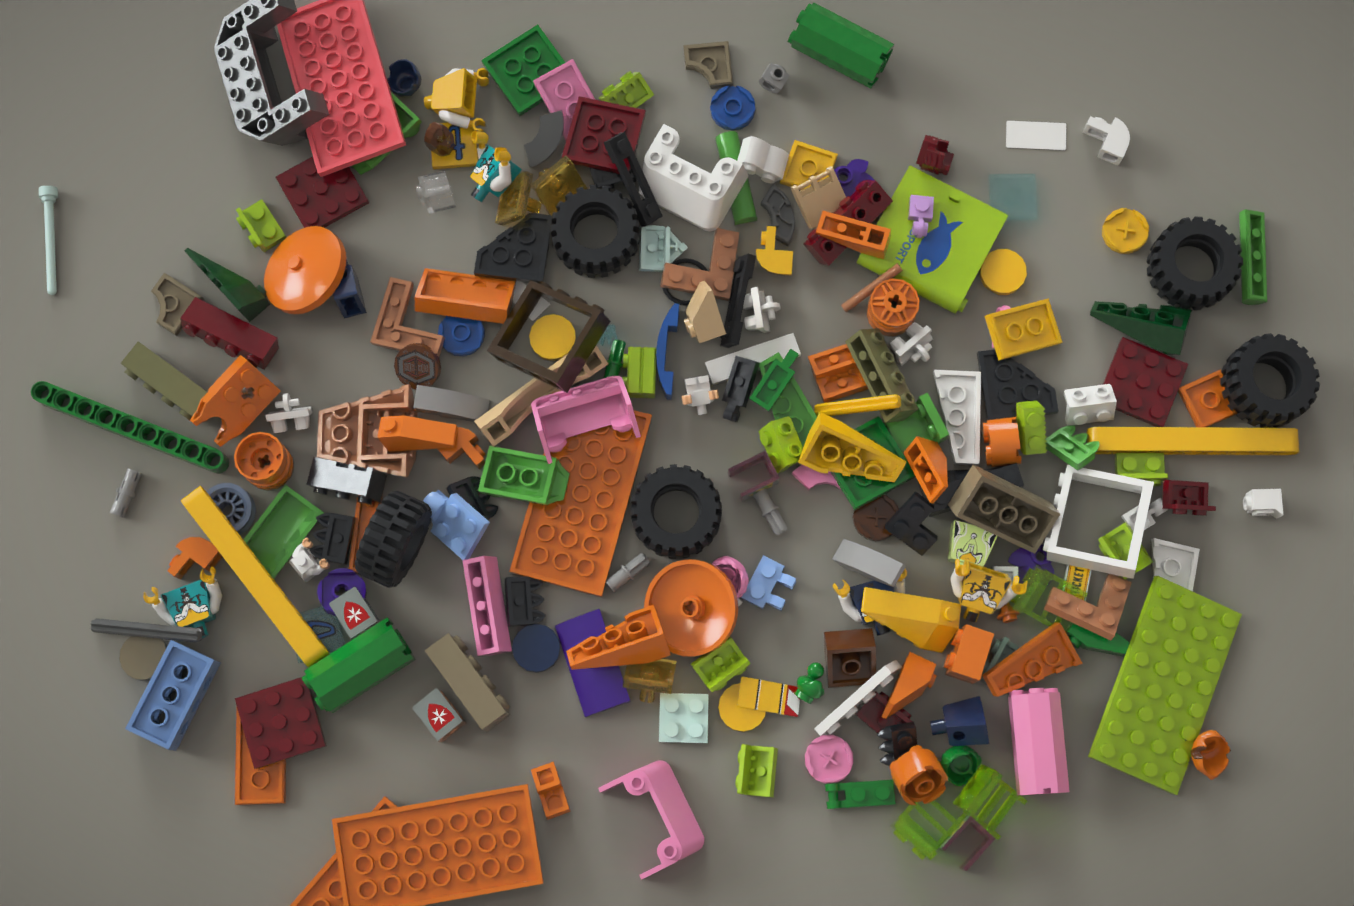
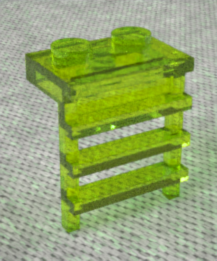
[1011,564,1088,632]
[953,764,1027,840]
[890,800,967,861]

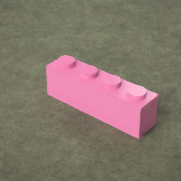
[462,556,512,656]

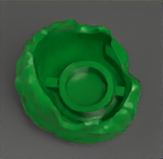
[940,745,982,786]

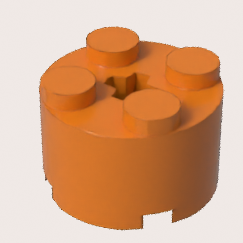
[982,417,1021,467]
[890,745,948,805]

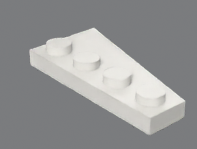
[933,370,981,466]
[1151,538,1200,591]
[814,660,902,736]

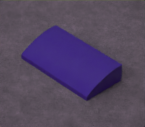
[555,609,631,717]

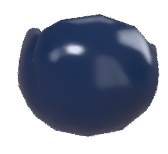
[387,59,422,97]

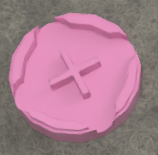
[805,735,853,784]

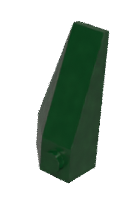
[184,248,270,322]
[1090,301,1192,355]

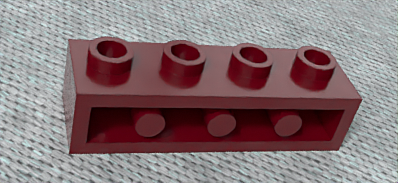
[803,180,893,266]
[180,297,279,370]

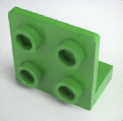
[883,393,949,453]

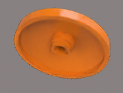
[264,226,346,314]
[644,559,738,657]

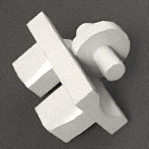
[743,287,781,333]
[890,322,933,366]
[266,393,312,433]

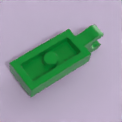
[749,349,799,412]

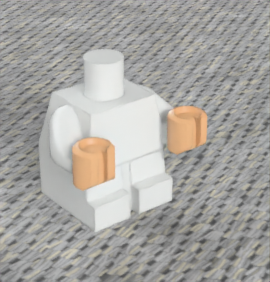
[681,375,719,415]
[289,538,330,582]

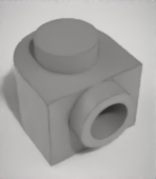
[759,63,790,93]

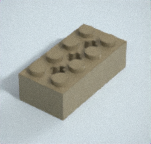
[948,465,1060,554]
[424,633,511,732]

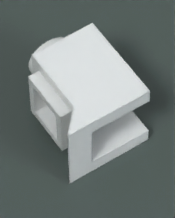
[1243,489,1284,519]

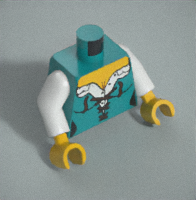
[470,131,522,202]
[143,567,222,638]

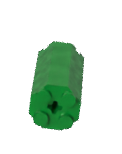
[787,3,894,89]
[302,617,416,713]

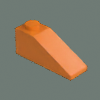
[816,211,891,259]
[377,415,458,452]
[903,436,948,504]
[882,652,937,719]

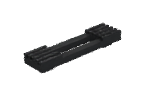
[603,132,663,227]
[720,253,756,348]

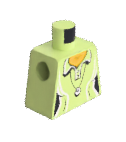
[948,520,998,566]

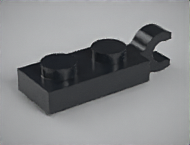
[722,356,760,422]

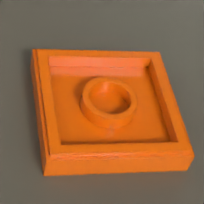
[1178,369,1238,427]

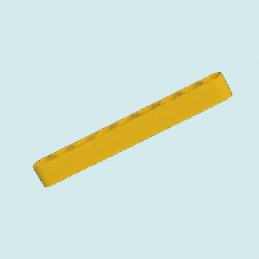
[1087,427,1299,455]
[181,486,330,668]

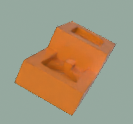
[531,761,571,820]

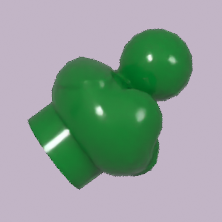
[795,662,824,704]

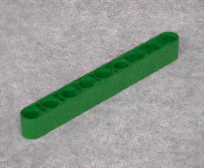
[31,381,229,474]

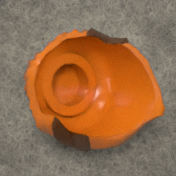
[1190,730,1231,780]

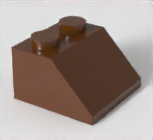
[824,628,876,688]

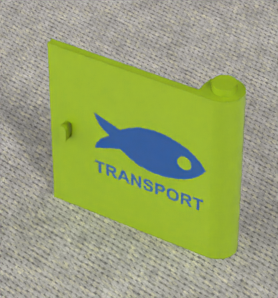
[856,165,1008,314]

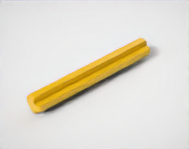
[814,394,901,416]

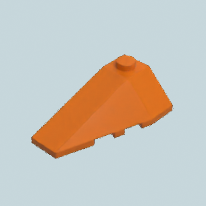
[566,605,671,670]

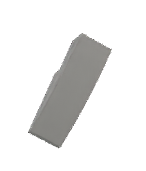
[413,385,490,422]
[832,539,906,587]

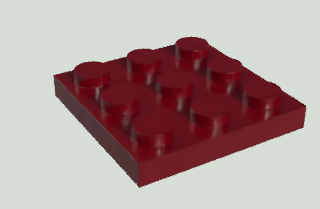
[562,96,646,174]
[275,156,369,228]
[1102,337,1188,427]
[235,677,327,769]

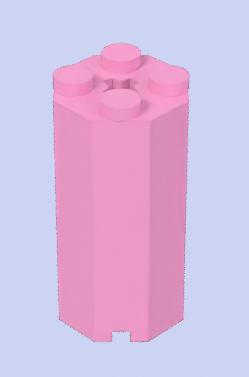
[1008,688,1070,795]

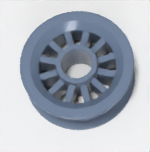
[207,483,256,535]

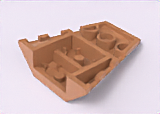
[317,384,418,478]

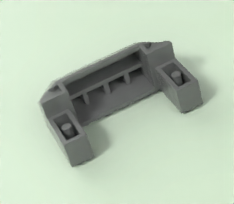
[214,0,329,146]

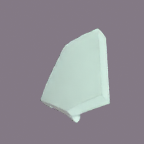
[639,225,688,272]

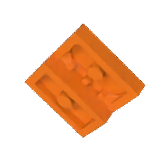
[808,344,868,403]

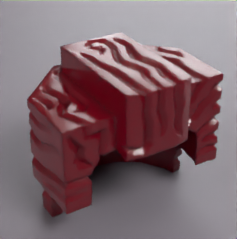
[916,135,954,175]

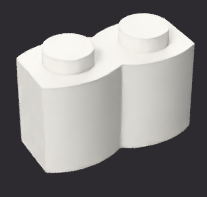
[737,136,789,183]

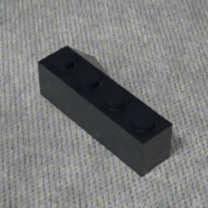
[917,463,1024,517]

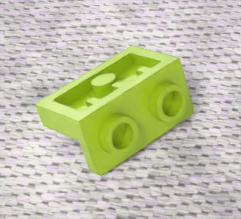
[598,71,654,108]
[235,199,287,252]
[1115,453,1168,486]

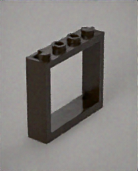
[487,280,611,393]

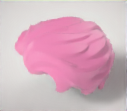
[712,556,749,599]

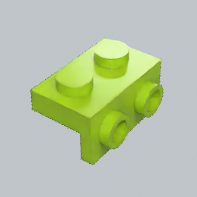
[758,416,803,474]
[1098,522,1153,580]
[691,637,750,692]
[735,744,778,798]

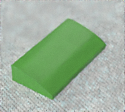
[243,484,324,579]

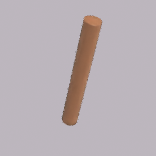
[841,263,903,313]

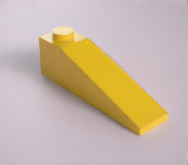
[798,412,906,482]
[861,587,961,653]

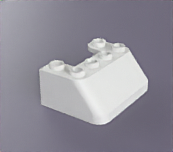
[639,124,748,231]

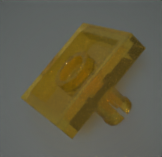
[530,155,587,215]
[495,171,542,226]
[623,659,677,703]

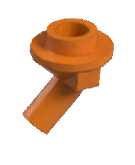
[997,602,1021,623]

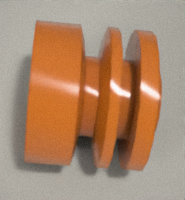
[867,278,920,337]
[234,432,294,490]

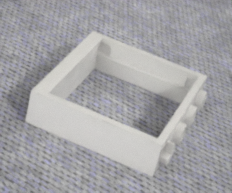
[1043,465,1154,579]

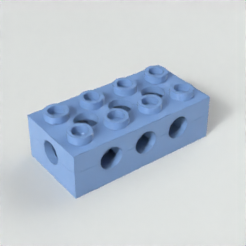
[125,640,221,751]

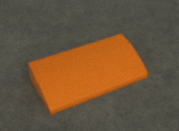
[414,268,516,324]

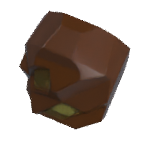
[424,121,455,157]

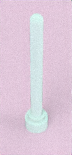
[39,186,58,295]

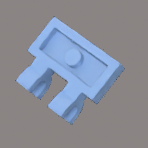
[741,555,796,611]

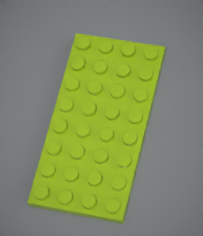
[1088,576,1242,795]

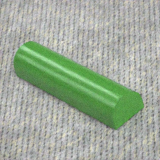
[715,131,757,225]
[1239,209,1267,305]

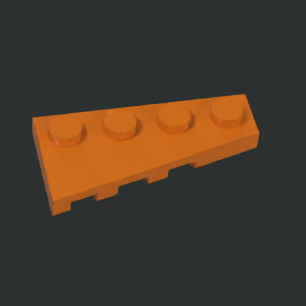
[982,622,1083,697]

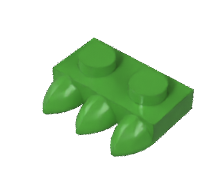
[1045,425,1099,471]

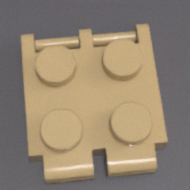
[791,166,846,229]

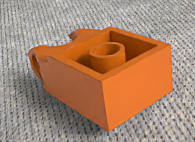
[190,355,281,447]

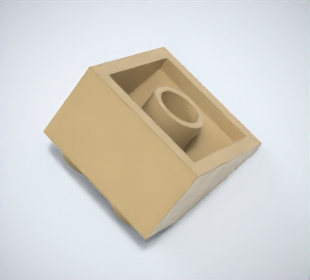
[683,281,726,343]

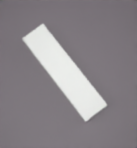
[705,333,801,386]

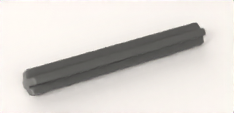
[91,618,202,643]

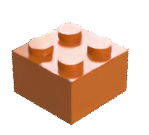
[943,624,994,684]

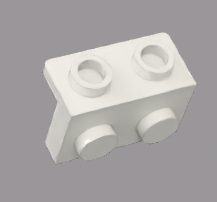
[1064,384,1117,426]

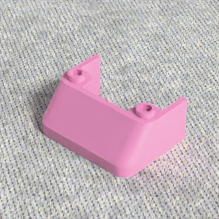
[531,376,641,464]
[598,760,704,880]

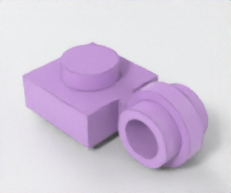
[908,195,934,238]

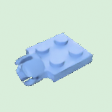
[423,490,490,560]

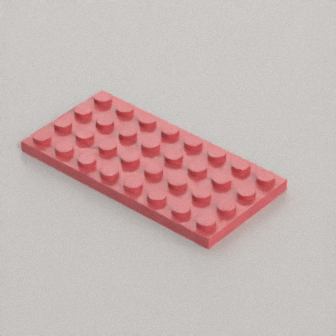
[277,0,406,177]

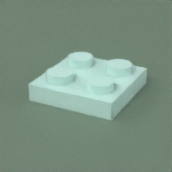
[659,693,709,744]

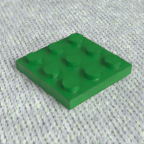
[481,24,565,117]
[831,416,916,510]

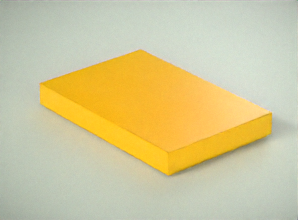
[984,298,1063,361]

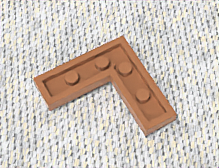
[660,228,740,301]
[370,277,445,357]
[1044,574,1132,641]

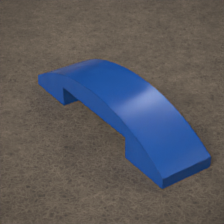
[656,303,679,400]

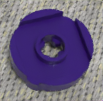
[317,568,367,616]

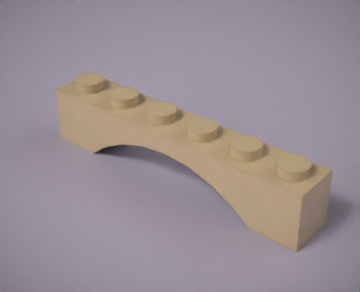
[474,346,608,447]

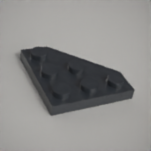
[474,213,552,283]
[977,350,1059,420]

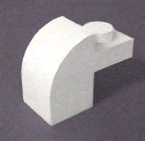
[1082,116,1130,166]

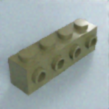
[845,328,919,423]
[120,341,207,421]

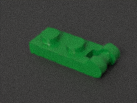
[825,780,896,809]

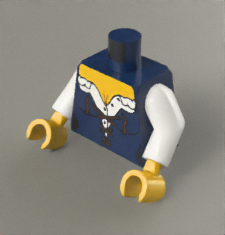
[833,568,907,636]

